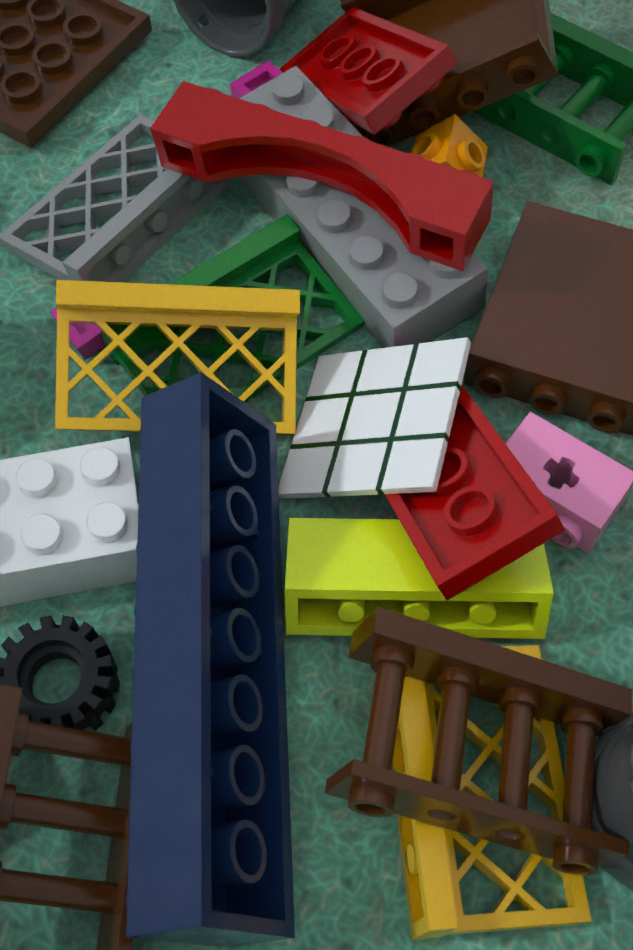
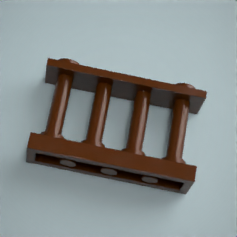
[325,607,632,875]
[0,684,133,950]

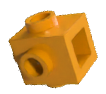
[411,114,488,177]

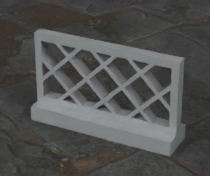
[0,114,235,282]

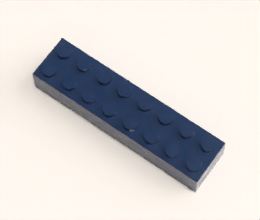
[126,372,295,947]

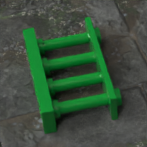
[473,12,633,185]

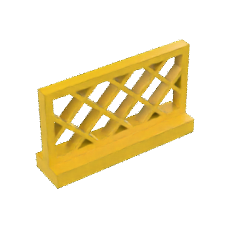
[55,280,300,435]
[392,645,592,941]

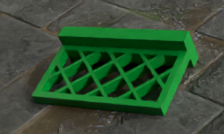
[101,214,365,403]

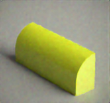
[285,518,554,639]

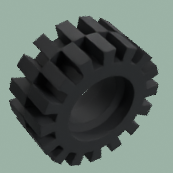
[0,615,120,732]

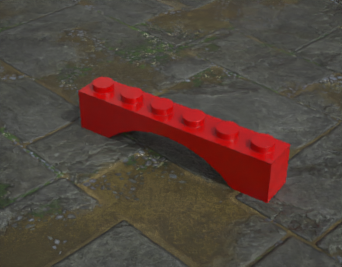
[150,81,494,271]

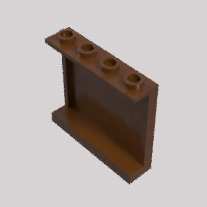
[341,0,559,147]
[463,201,633,436]

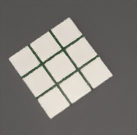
[278,337,471,499]

